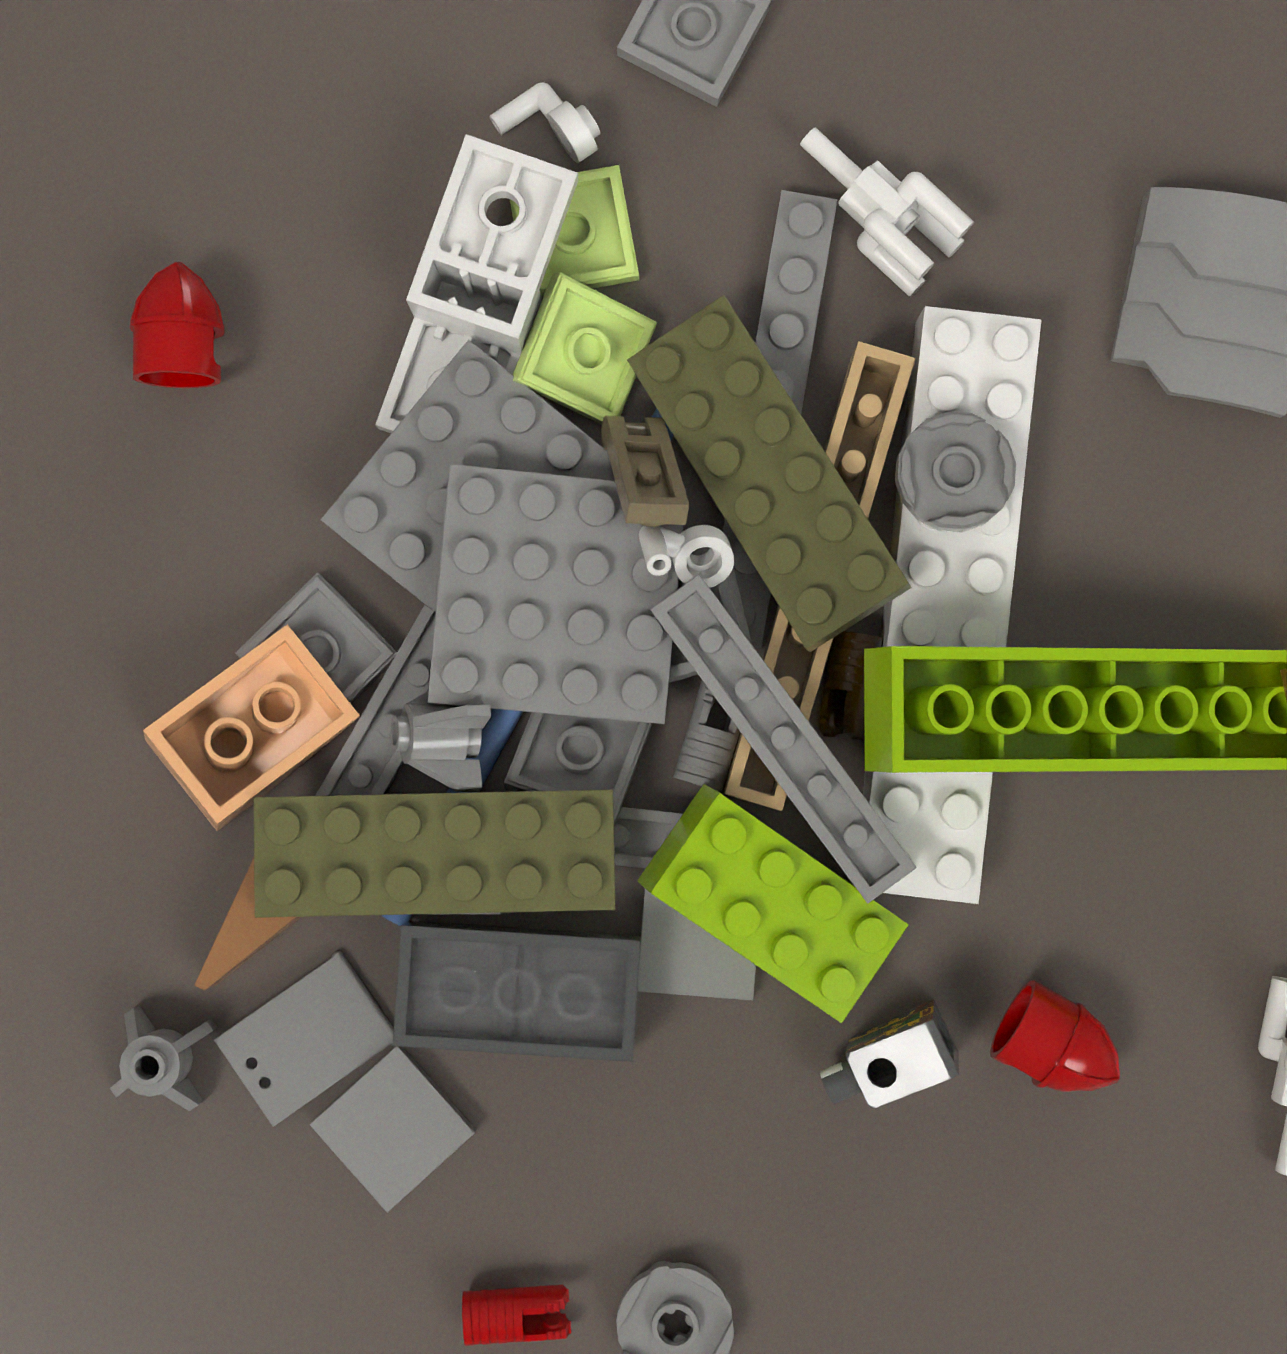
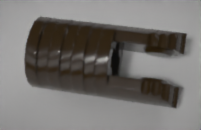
[819,631,883,740]

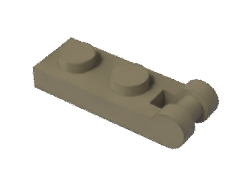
[601,416,689,527]

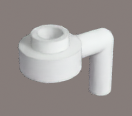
[489,82,601,163]
[639,525,734,588]

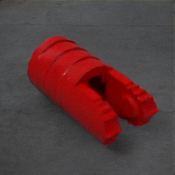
[462,1284,572,1346]

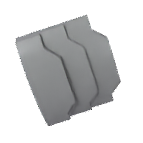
[1110,187,1287,418]

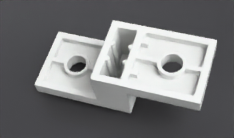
[375,134,579,433]

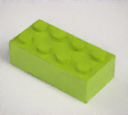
[637,784,909,1023]

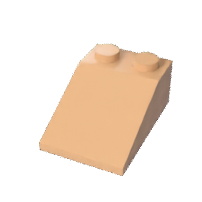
[143,624,360,832]

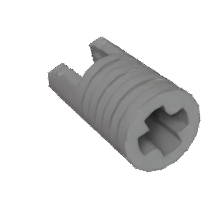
[673,680,740,792]

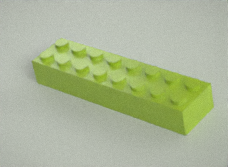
[864,646,1287,773]

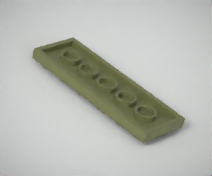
[627,295,912,652]
[253,790,616,918]

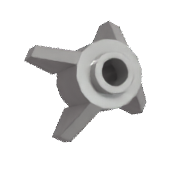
[390,690,491,792]
[110,1005,218,1111]

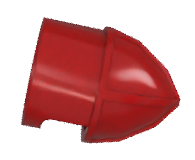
[130,262,225,388]
[990,980,1120,1092]

